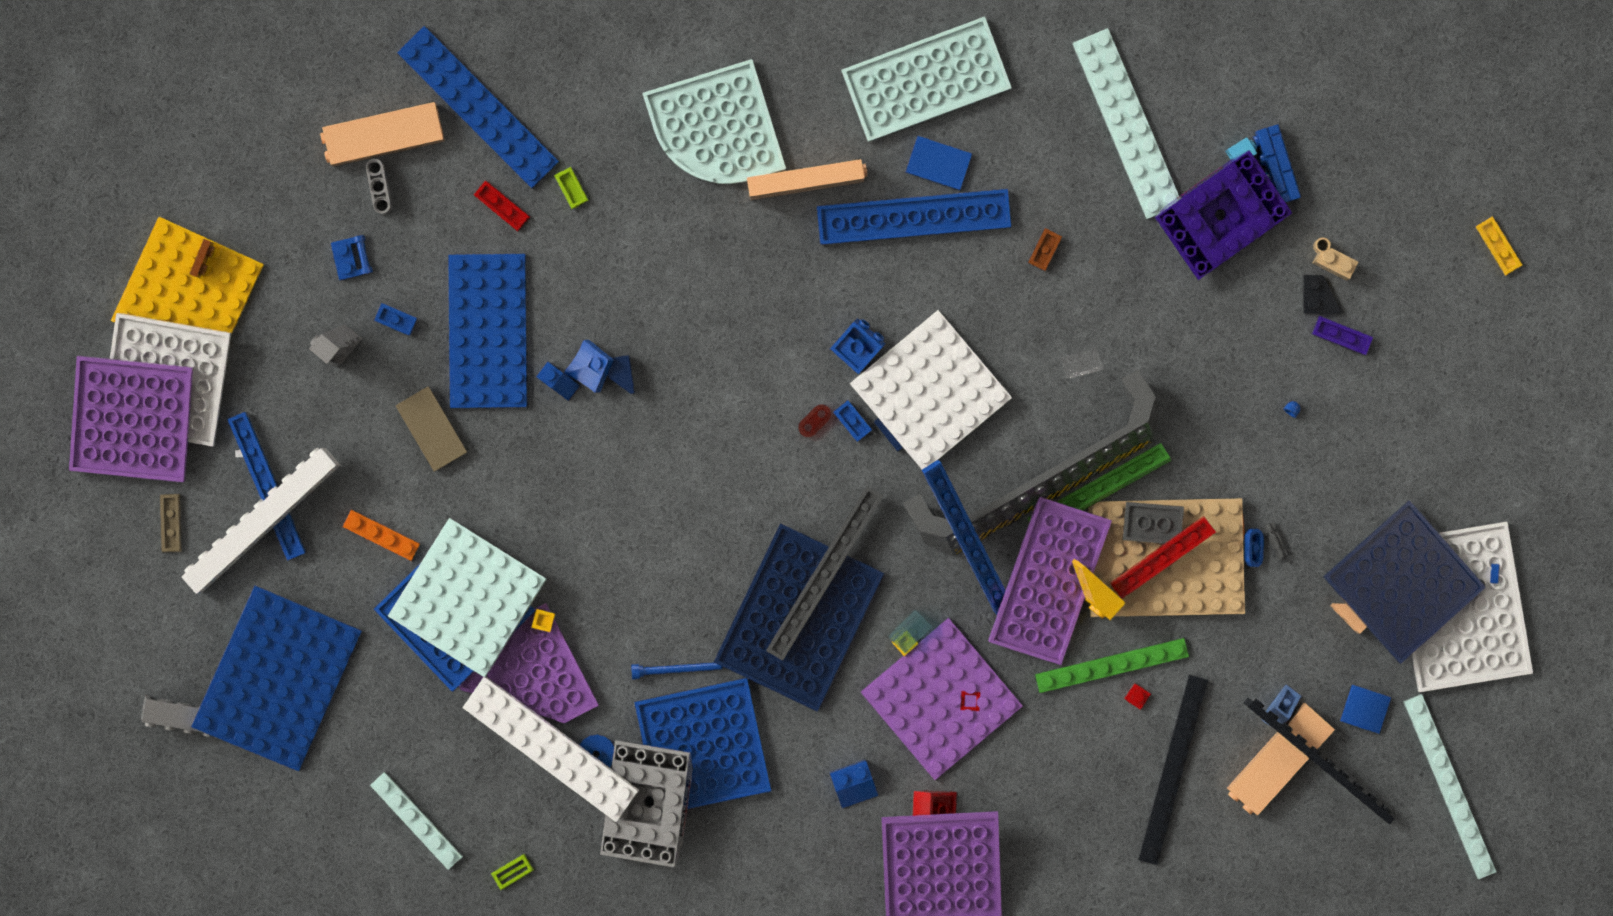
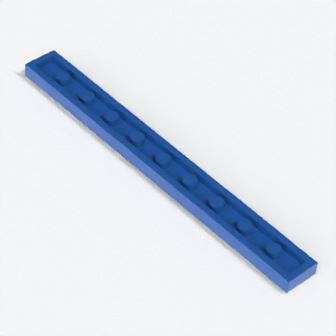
[922,460,1006,615]

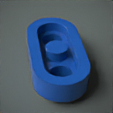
[1244,529,1264,567]

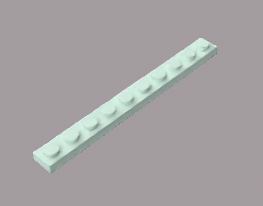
[1403,694,1496,879]

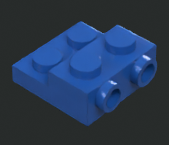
[830,318,886,374]

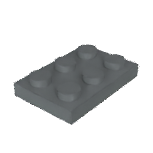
[1123,502,1184,544]

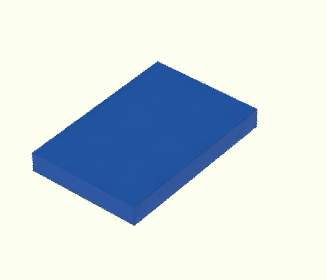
[905,136,972,190]

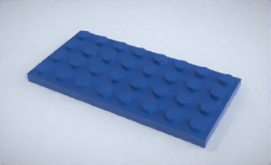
[448,254,527,408]

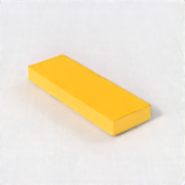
[1476,216,1522,276]

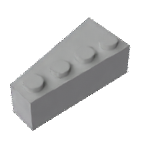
[141,695,214,737]

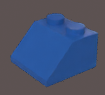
[830,759,878,808]

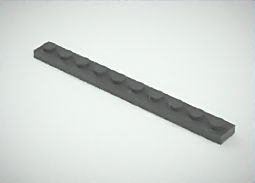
[766,486,883,661]

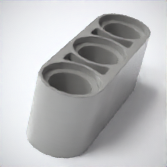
[366,159,393,215]

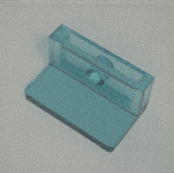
[888,610,932,653]

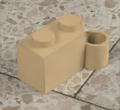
[1313,237,1358,281]

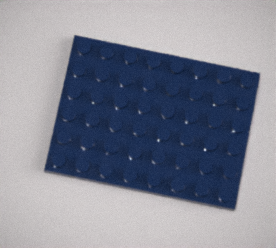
[713,523,884,712]

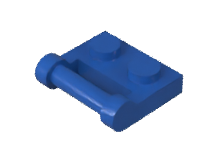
[331,235,373,280]

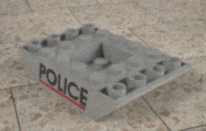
[600,740,693,867]

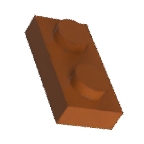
[1028,228,1062,271]
[190,239,215,278]

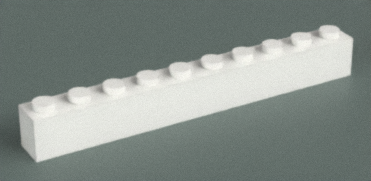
[182,448,340,594]

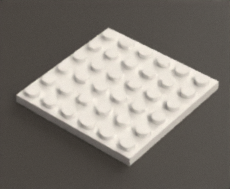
[850,310,1012,469]
[110,313,232,446]

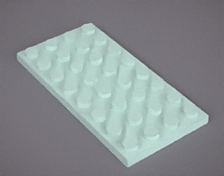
[841,17,1012,142]

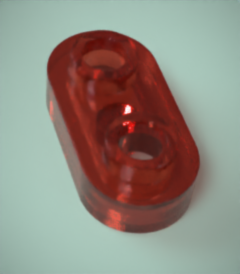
[798,404,831,437]

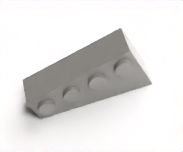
[309,324,363,367]

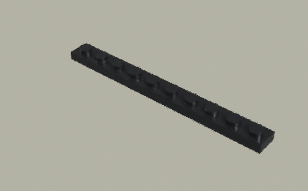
[1138,675,1208,865]
[1243,698,1394,825]

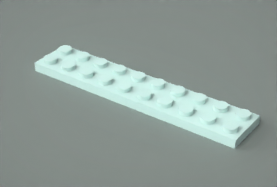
[1072,28,1179,219]

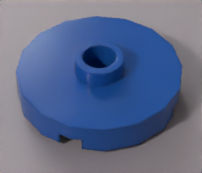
[580,734,614,768]

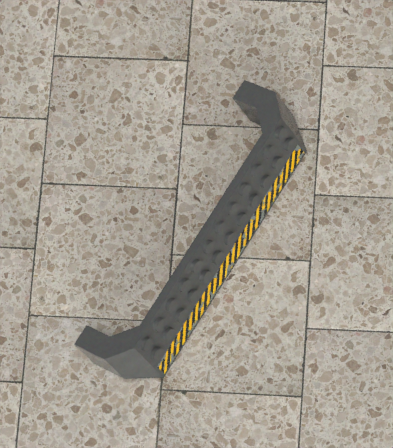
[903,370,1159,556]

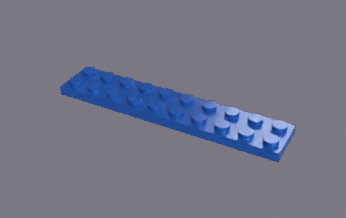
[397,26,559,188]
[817,189,1011,245]

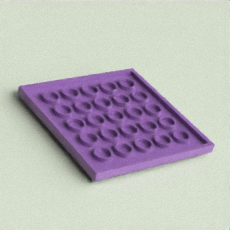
[69,356,193,482]
[861,618,1022,780]
[881,811,1002,916]

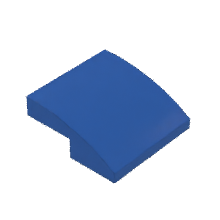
[1340,685,1391,734]

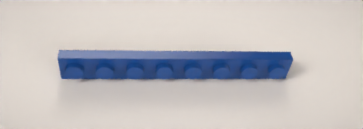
[227,412,306,561]

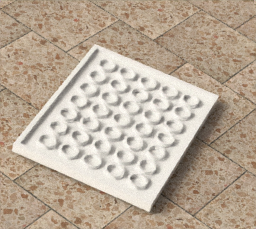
[1412,522,1533,692]

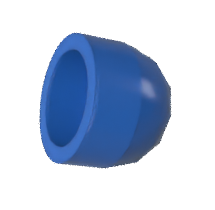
[1283,401,1301,418]

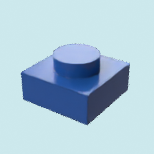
[1490,564,1499,583]

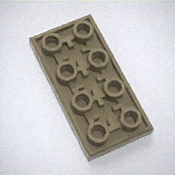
[395,386,468,472]

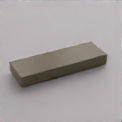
[160,494,182,552]

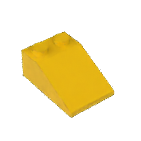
[1072,559,1125,620]

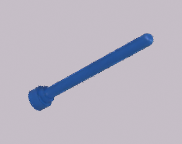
[631,662,723,680]

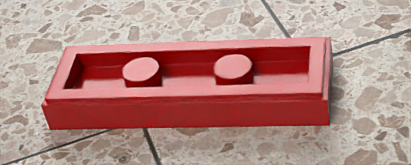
[474,180,530,231]

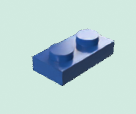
[374,303,418,336]
[833,400,872,442]

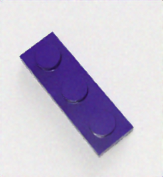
[1312,316,1373,355]

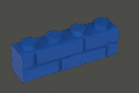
[1253,124,1301,203]

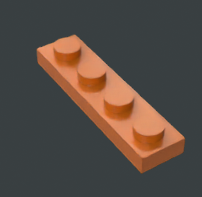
[343,510,420,561]

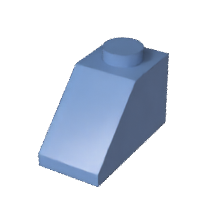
[1262,685,1301,727]

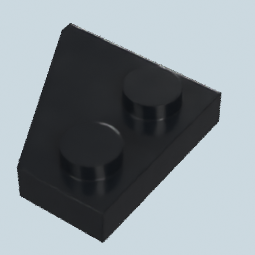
[1303,275,1341,314]

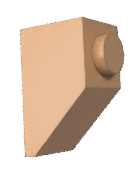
[1330,603,1366,634]

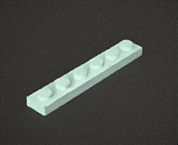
[370,772,463,870]

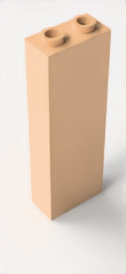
[320,102,445,167]
[747,159,867,200]
[1227,703,1335,816]

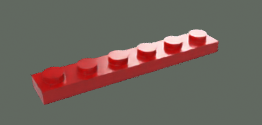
[1110,516,1216,599]

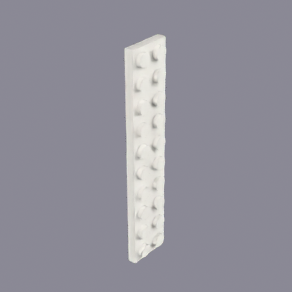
[463,676,639,822]

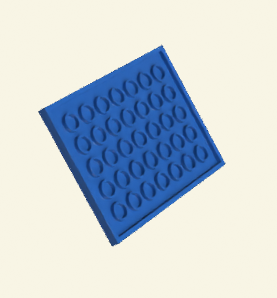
[191,585,361,771]

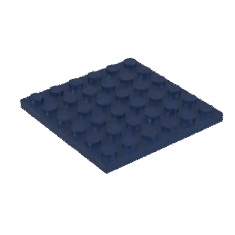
[1323,500,1486,664]

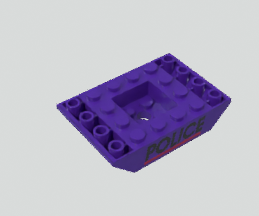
[1155,150,1292,280]

